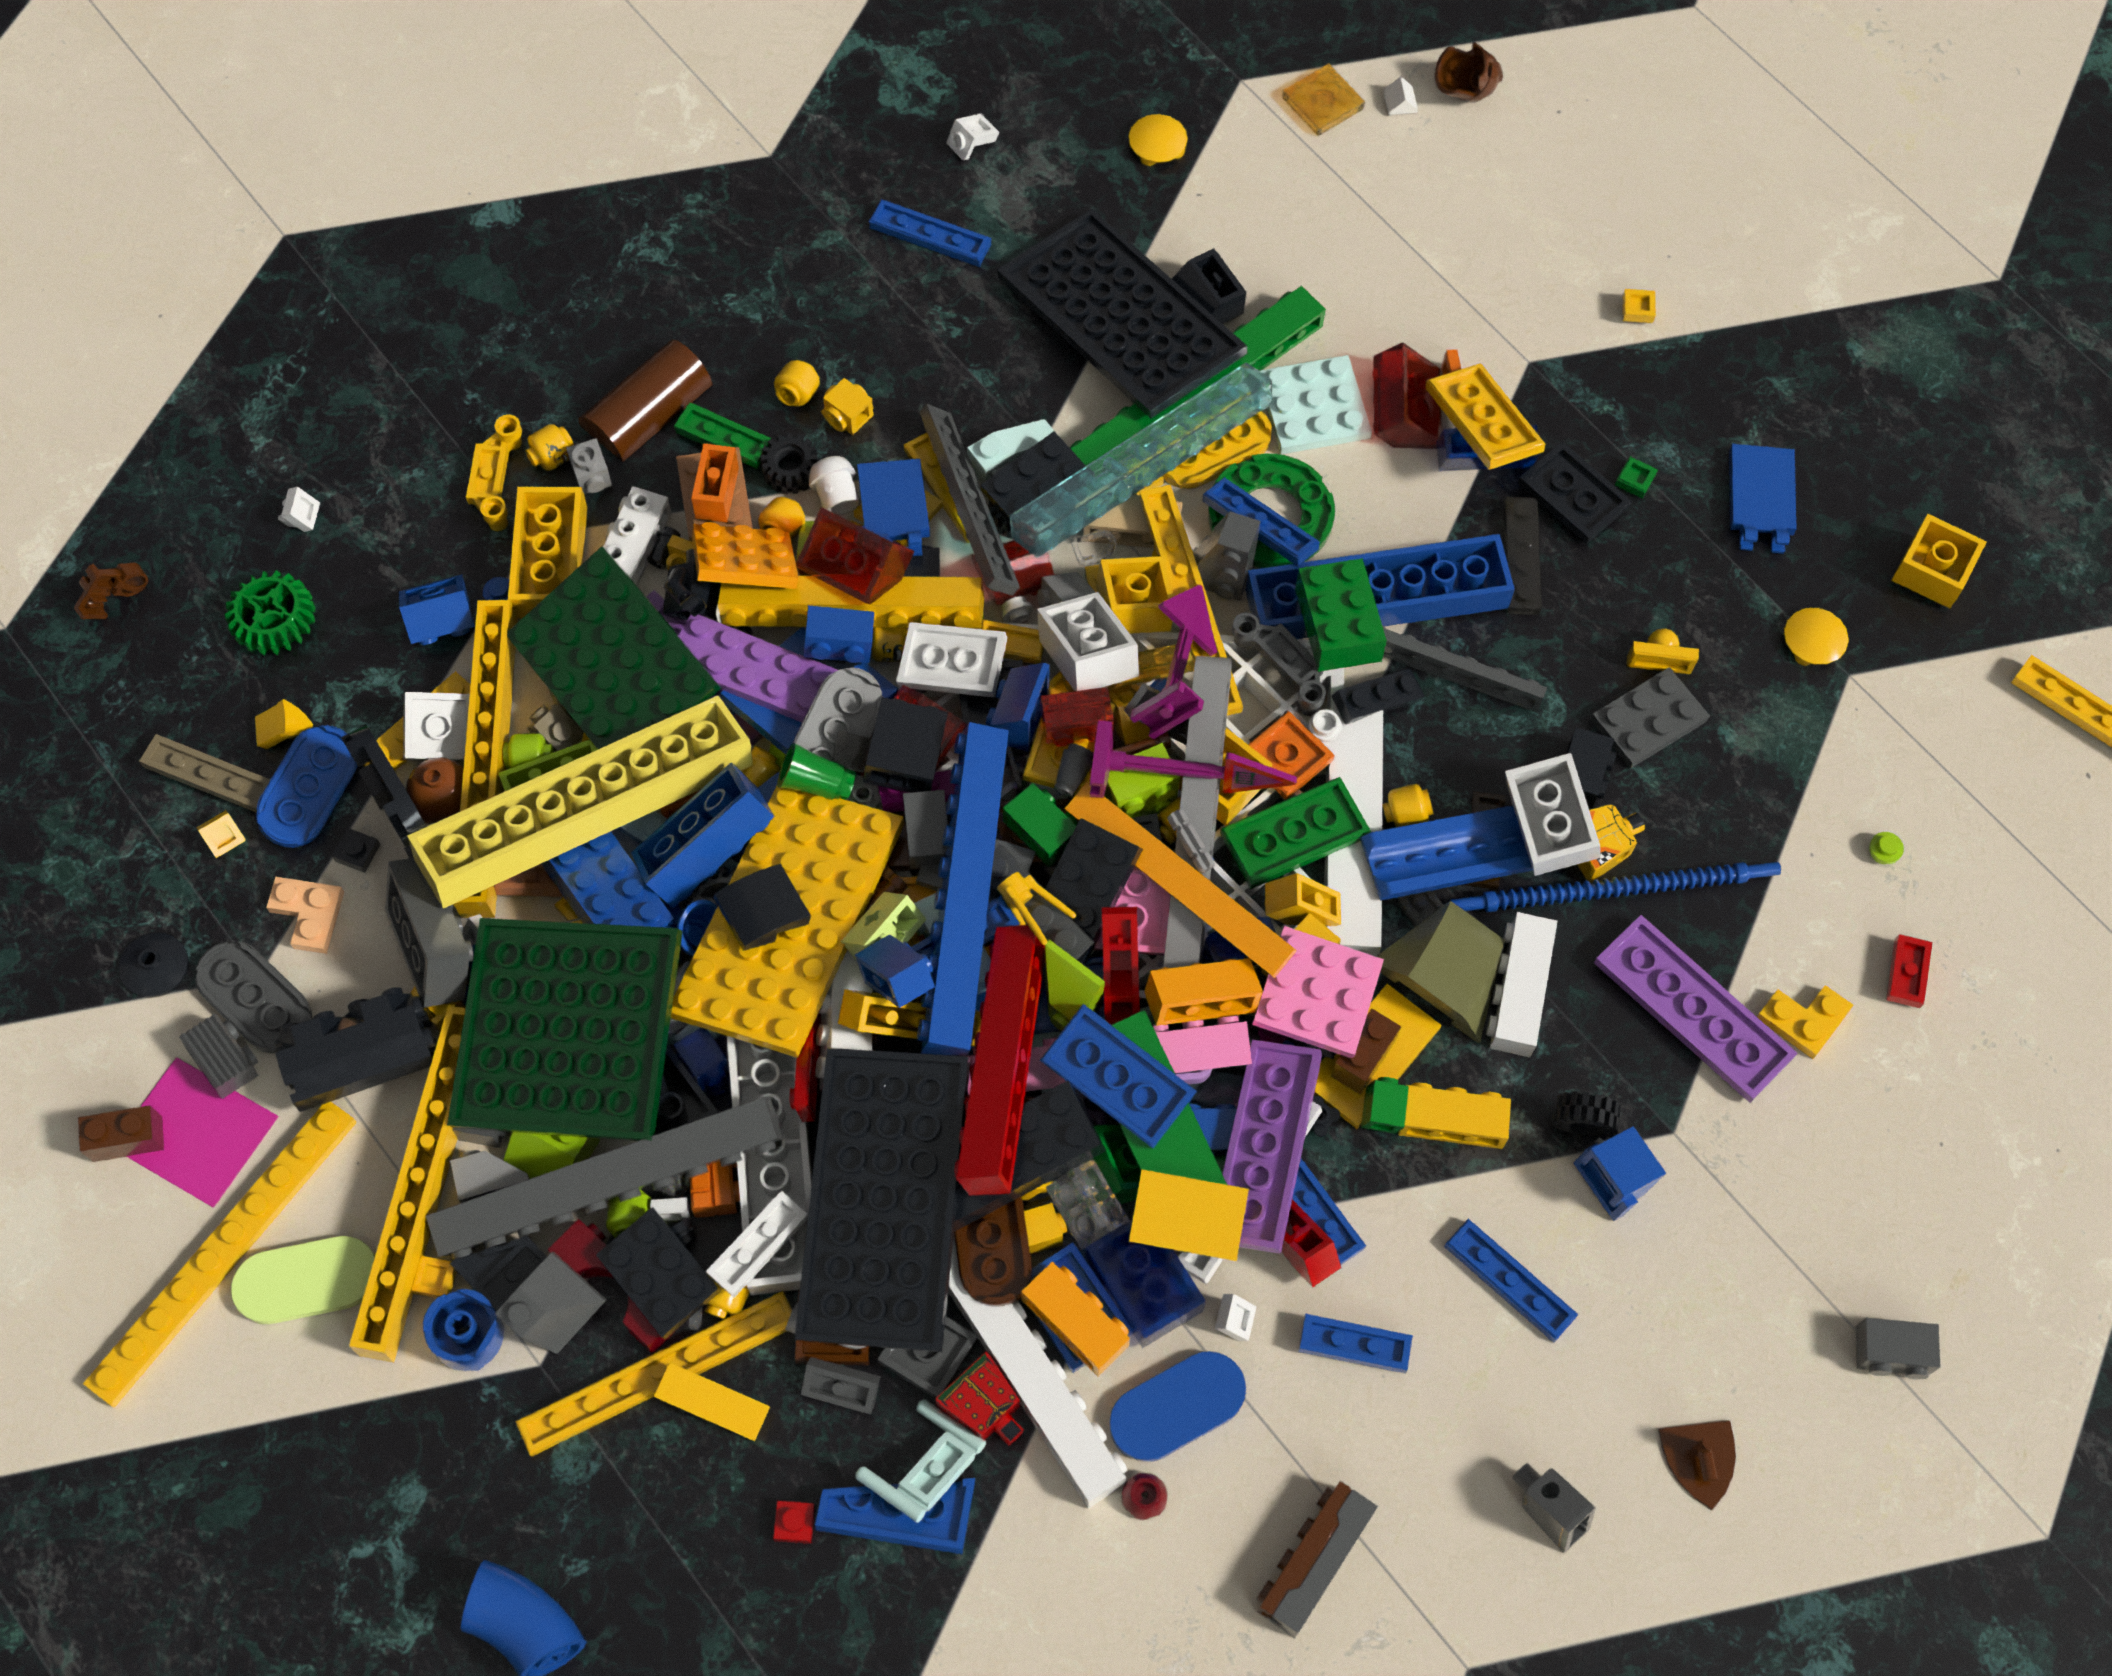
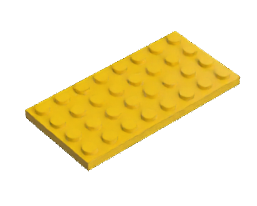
[671,786,905,1058]

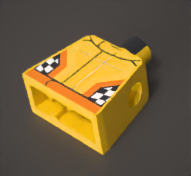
[1577,804,1645,883]

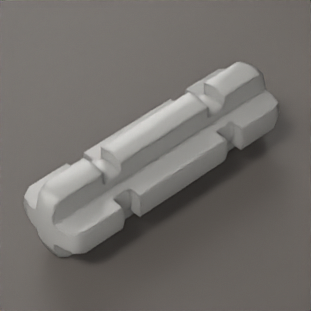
[1167,809,1215,874]

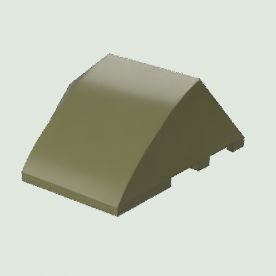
[1376,900,1505,1043]

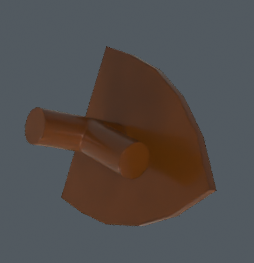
[1658,1420,1736,1510]

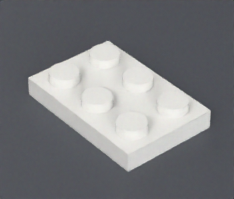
[896,622,1008,698]

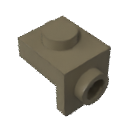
[526,704,584,752]

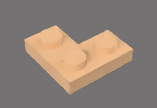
[266,877,344,954]

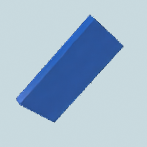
[1040,1004,1197,1149]

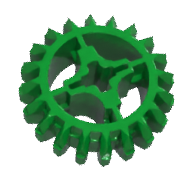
[225,570,316,656]

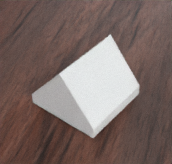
[1383,76,1418,115]

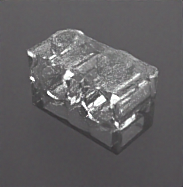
[1046,1159,1130,1250]

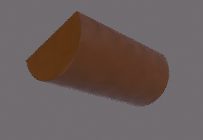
[579,340,712,462]

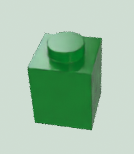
[1361,1077,1409,1134]

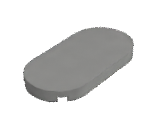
[792,667,883,771]

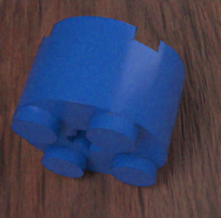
[423,1289,504,1371]

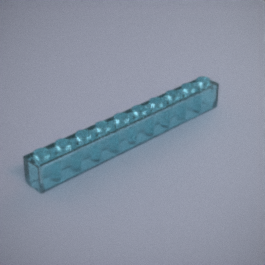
[1010,362,1272,558]

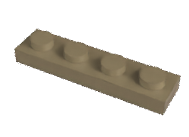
[139,734,270,812]

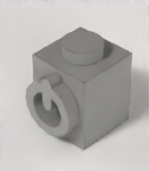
[566,438,612,494]

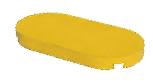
[1156,404,1272,489]

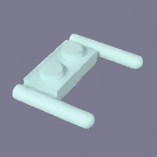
[855,1399,986,1523]

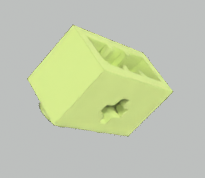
[841,892,927,960]

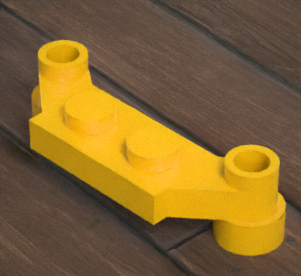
[466,415,522,531]

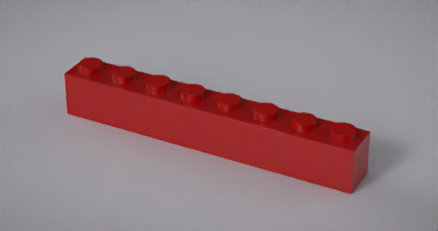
[954,925,1045,1195]

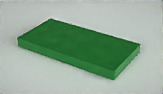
[1220,777,1371,889]

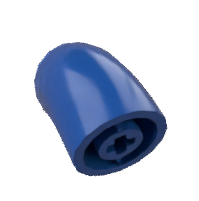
[461,1559,586,1676]

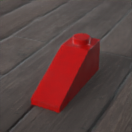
[1281,1199,1342,1287]

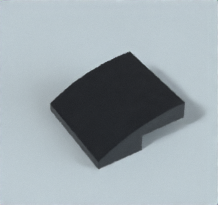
[714,864,811,951]

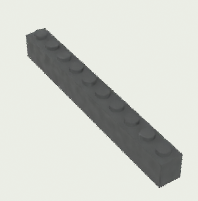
[426,1097,784,1261]

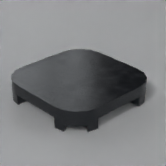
[341,724,427,858]

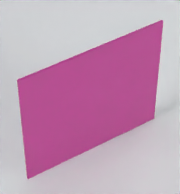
[126,1057,279,1208]

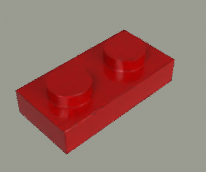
[1886,934,1933,1008]

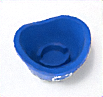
[675,899,717,958]

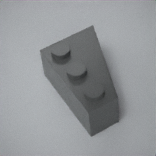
[1193,511,1261,601]

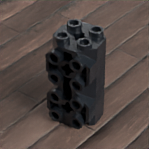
[275,987,437,1112]

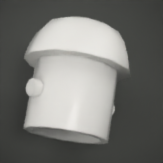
[809,456,861,517]

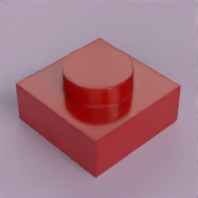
[773,1501,815,1544]

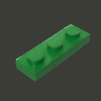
[674,402,771,469]

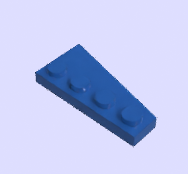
[815,1478,975,1554]

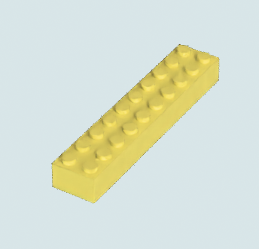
[407,696,753,909]

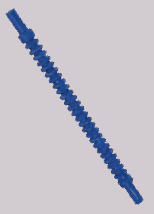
[1450,862,1781,912]

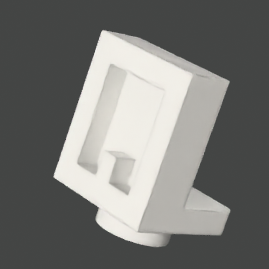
[947,114,999,160]

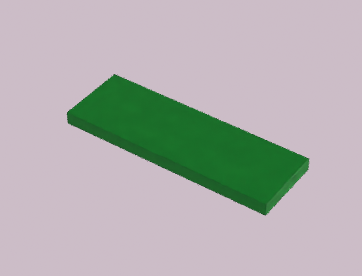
[1112,1010,1227,1185]

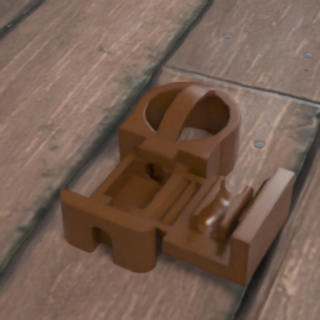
[74,562,149,619]

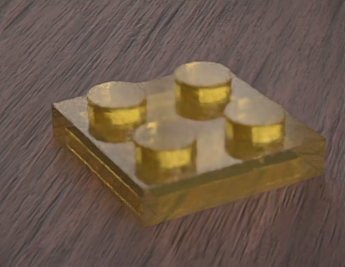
[1282,64,1365,136]

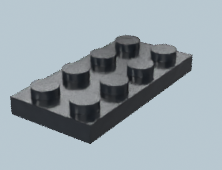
[1027,818,1143,966]

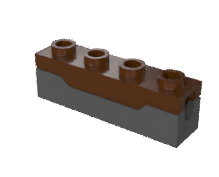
[1256,1481,1378,1638]

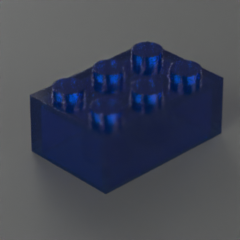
[1086,1219,1206,1349]

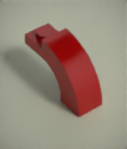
[1102,906,1140,1025]

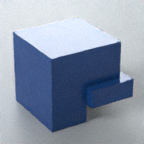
[1573,1126,1667,1222]

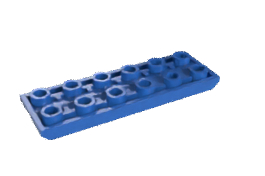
[1360,805,1533,901]

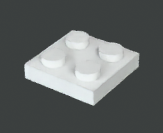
[403,692,470,761]

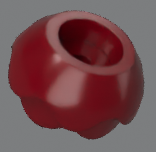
[1122,1472,1168,1520]

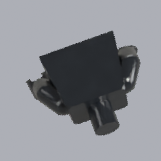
[663,549,753,635]

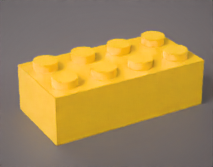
[508,487,587,618]

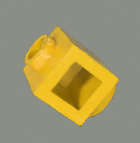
[821,378,874,435]

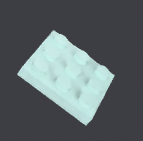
[1258,355,1372,455]

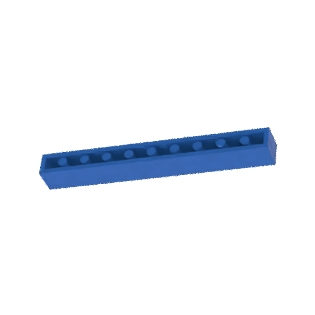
[917,722,1009,1056]

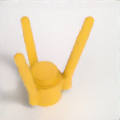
[997,872,1076,945]

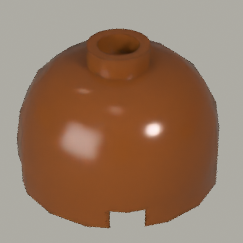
[406,757,464,824]

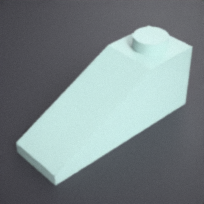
[967,419,1054,484]

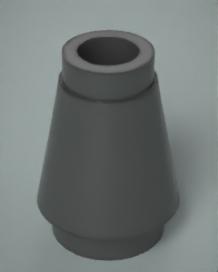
[1054,743,1094,797]

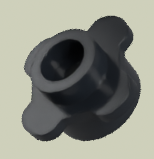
[1310,1096,1340,1137]

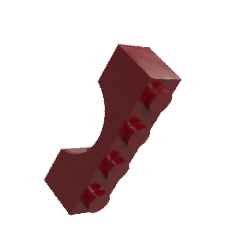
[547,1219,677,1354]

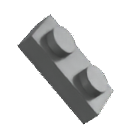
[801,1357,881,1415]

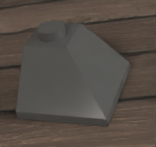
[495,1251,607,1354]

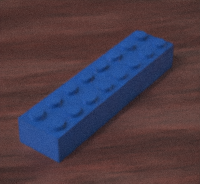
[1245,534,1515,639]

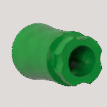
[777,742,856,800]

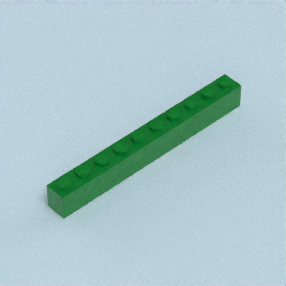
[1069,285,1326,492]

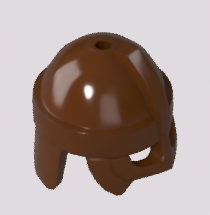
[1435,42,1503,103]

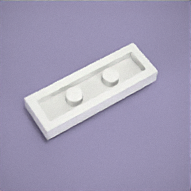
[706,1191,808,1298]

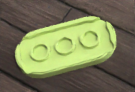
[231,1236,375,1324]

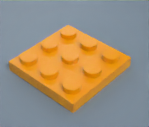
[692,522,798,589]

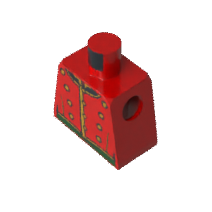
[935,1352,1024,1446]

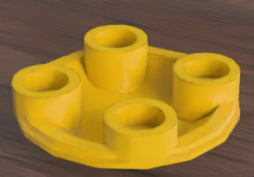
[1129,114,1188,166]
[1784,608,1849,666]

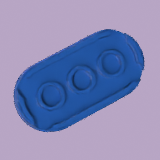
[256,725,357,847]
[1110,1351,1246,1462]

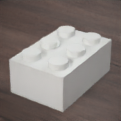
[1037,592,1139,695]
[1505,753,1600,876]

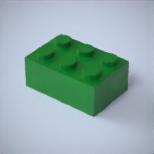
[1295,558,1387,672]

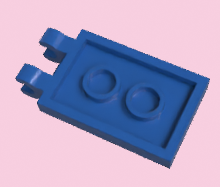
[1729,444,1797,554]
[857,459,930,559]

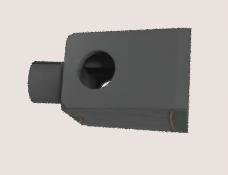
[1513,1463,1595,1553]

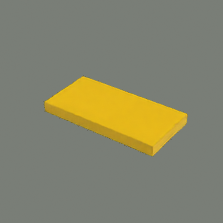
[1426,363,1545,470]
[1314,984,1442,1129]

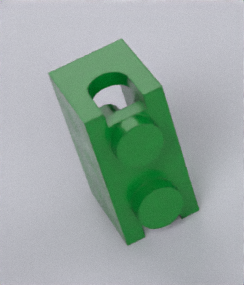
[1003,783,1078,868]

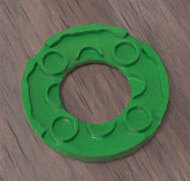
[1208,453,1335,568]

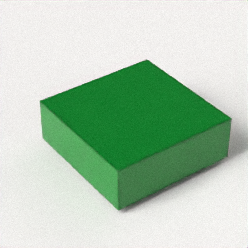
[1615,456,1658,499]

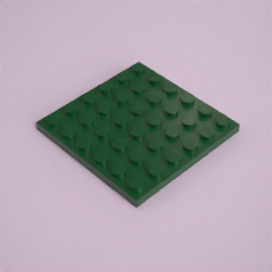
[447,918,682,1141]

